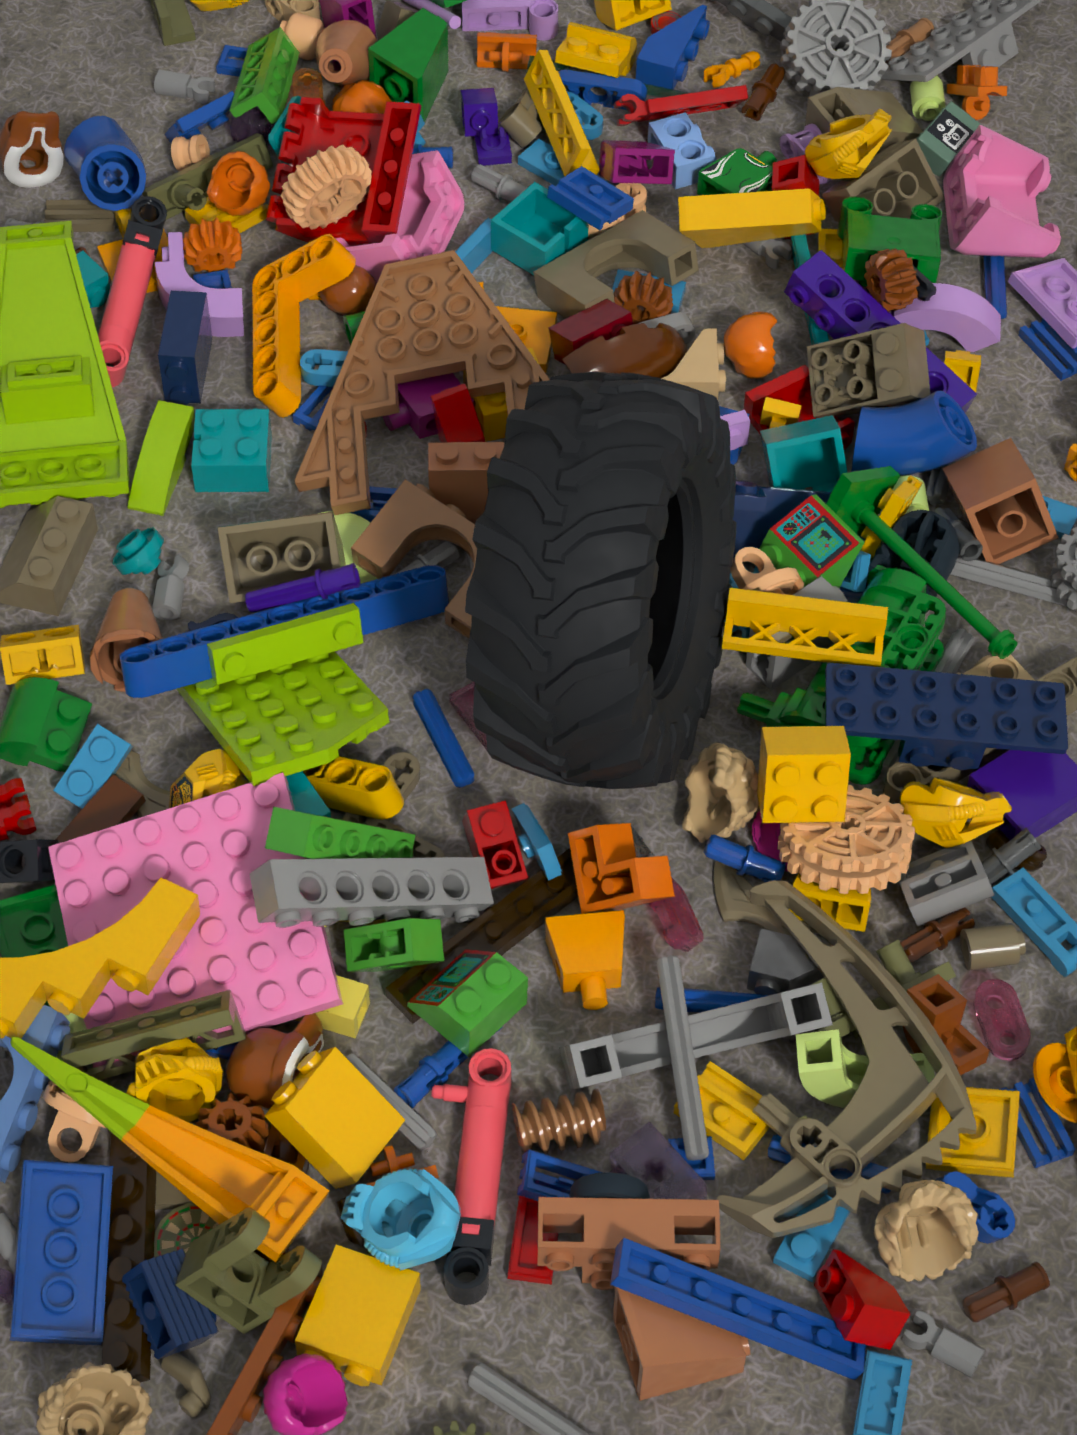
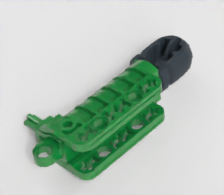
[737,510,960,785]

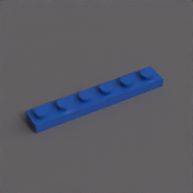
[610,1238,866,1380]

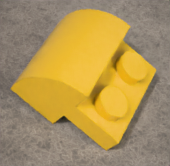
[555,22,637,78]

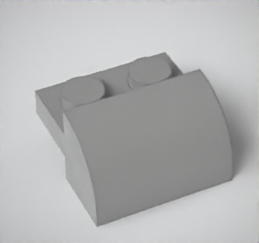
[899,840,995,926]

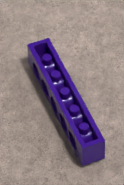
[784,250,977,412]

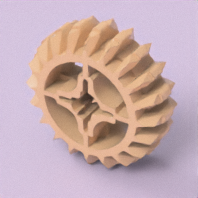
[280,145,372,230]

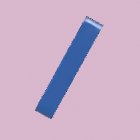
[558,70,647,110]

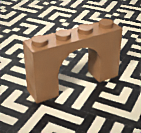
[351,479,477,638]

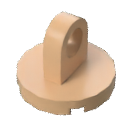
[730,547,804,595]
[42,1080,106,1163]

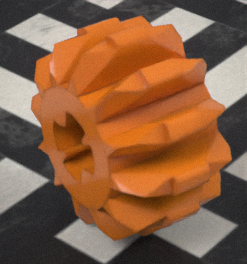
[183,217,242,273]

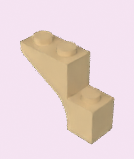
[661,328,726,400]

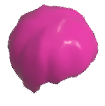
[263,1353,348,1435]

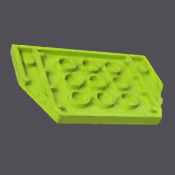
[176,651,390,786]

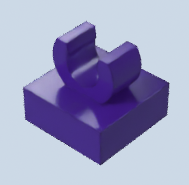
[475,127,512,166]

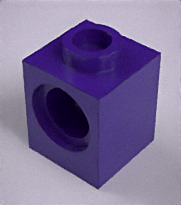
[460,88,499,137]

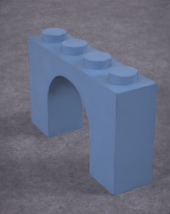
[0,1005,70,1183]

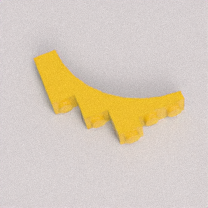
[0,877,200,1039]

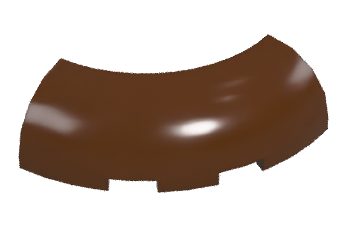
[562,323,688,378]

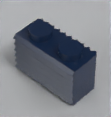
[122,1248,219,1360]

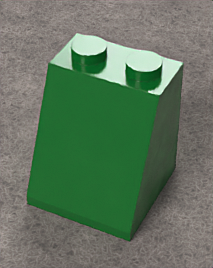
[368,8,449,123]

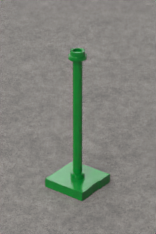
[826,466,1017,659]

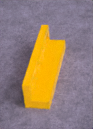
[524,50,600,176]
[722,588,888,667]

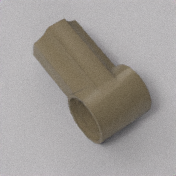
[498,88,543,148]

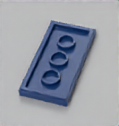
[9,1160,113,1345]

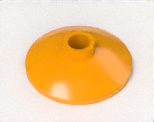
[1033,1043,1077,1123]

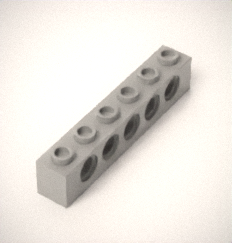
[250,857,494,928]

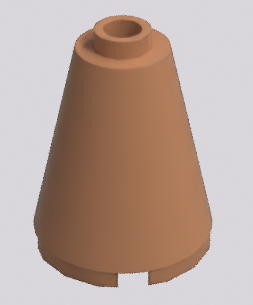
[315,20,377,87]
[90,588,163,692]

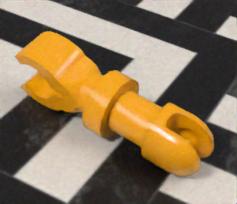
[704,51,761,88]

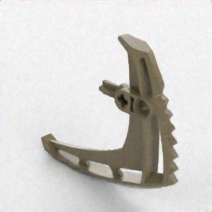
[717,880,977,1238]

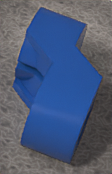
[936,1171,1015,1244]

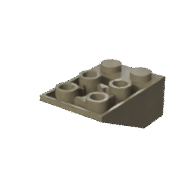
[805,87,923,156]
[807,323,930,418]

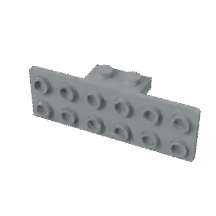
[881,0,1042,82]

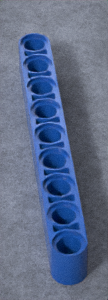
[119,565,449,698]

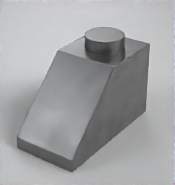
[747,928,831,995]

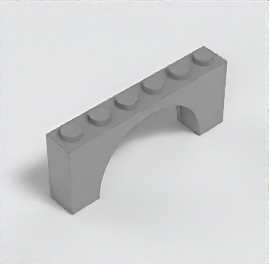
[559,983,833,1089]

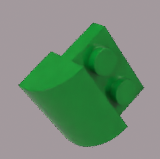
[0,677,92,772]

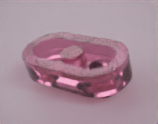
[649,878,704,952]
[973,979,1031,1061]

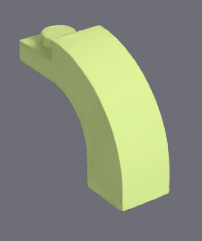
[795,1029,935,1108]

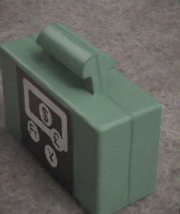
[917,101,981,176]

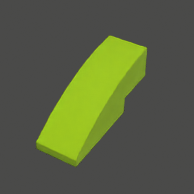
[127,400,195,516]

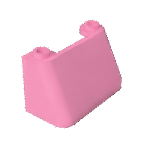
[943,125,1061,258]
[335,150,464,282]

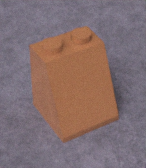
[942,438,1059,565]
[428,442,504,524]
[613,1274,750,1401]

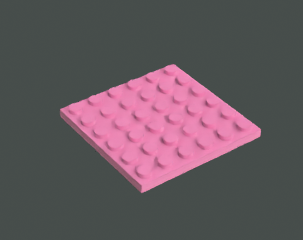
[48,773,343,1080]

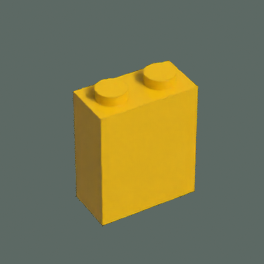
[265,1047,405,1189]
[295,1244,421,1386]

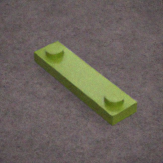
[207,603,364,685]

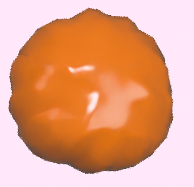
[332,80,392,114]
[207,151,271,216]
[724,312,777,379]

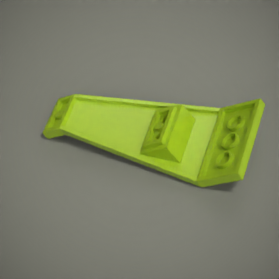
[0,221,129,508]

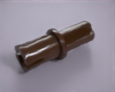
[741,63,786,121]
[900,908,975,963]
[962,1262,1050,1322]

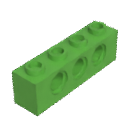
[265,806,415,859]

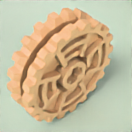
[777,785,915,894]

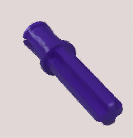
[245,563,361,613]

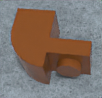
[903,974,990,1076]

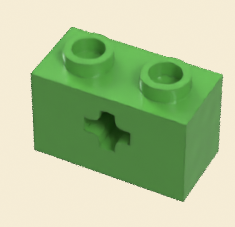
[344,918,444,972]

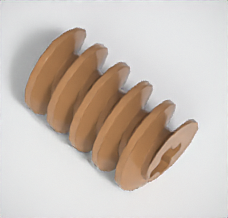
[512,1089,606,1154]

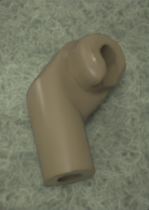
[161,1353,211,1417]

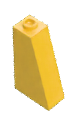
[678,189,826,248]

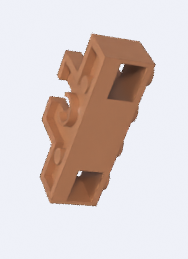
[537,1197,720,1290]

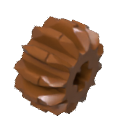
[864,248,920,311]
[614,271,673,324]
[195,1092,269,1153]

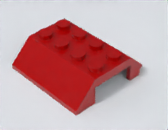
[266,97,421,246]

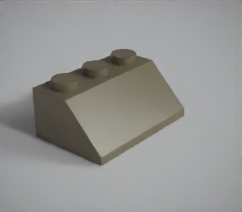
[822,138,945,223]
[0,496,98,616]
[218,512,346,603]

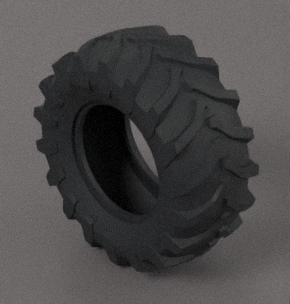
[465,372,737,789]

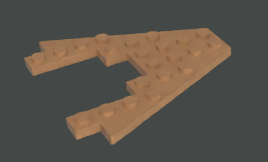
[295,250,550,515]

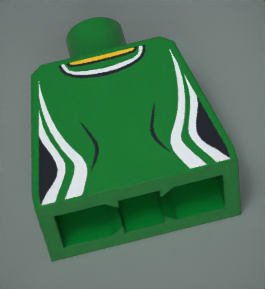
[697,148,777,196]

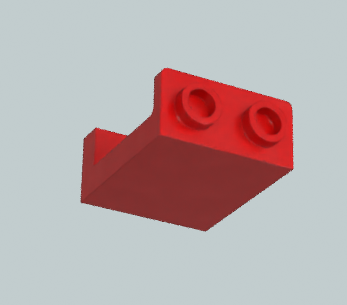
[743,365,855,450]

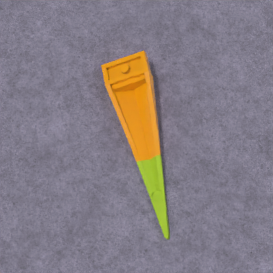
[10,1037,330,1262]

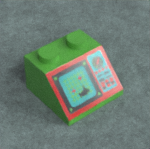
[759,494,865,588]
[407,949,528,1057]

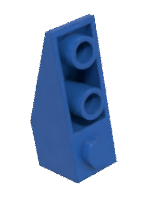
[636,5,710,91]

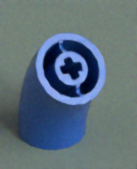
[64,116,147,211]
[851,391,977,476]

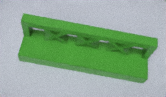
[229,27,300,124]

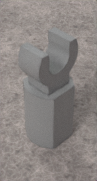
[154,69,215,104]
[743,239,792,269]
[152,554,189,620]
[902,1311,985,1378]

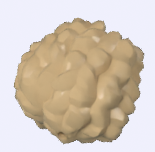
[682,742,759,843]
[874,1180,979,1282]
[36,1362,153,1435]

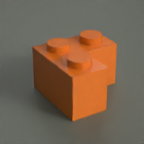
[568,823,675,914]

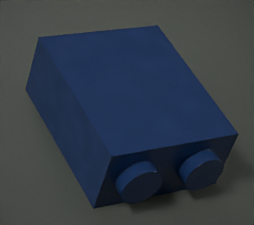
[158,290,213,405]

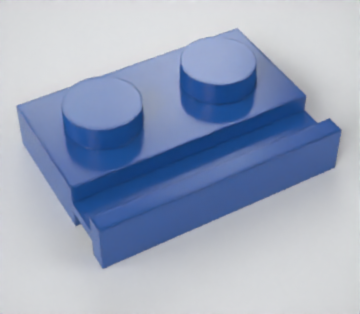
[165,91,234,144]
[547,166,634,230]

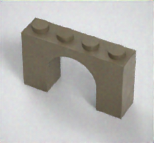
[533,210,699,319]

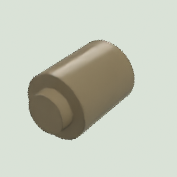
[960,923,1026,971]

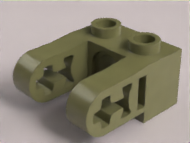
[175,1207,322,1334]

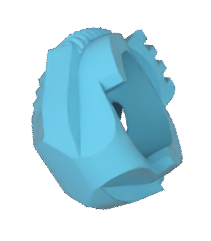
[341,1168,461,1271]

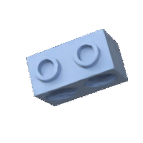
[648,112,716,189]

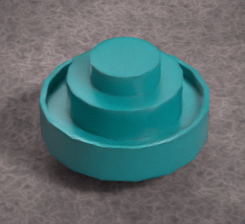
[112,527,164,575]

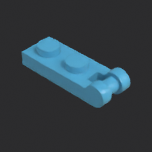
[991,868,1077,977]

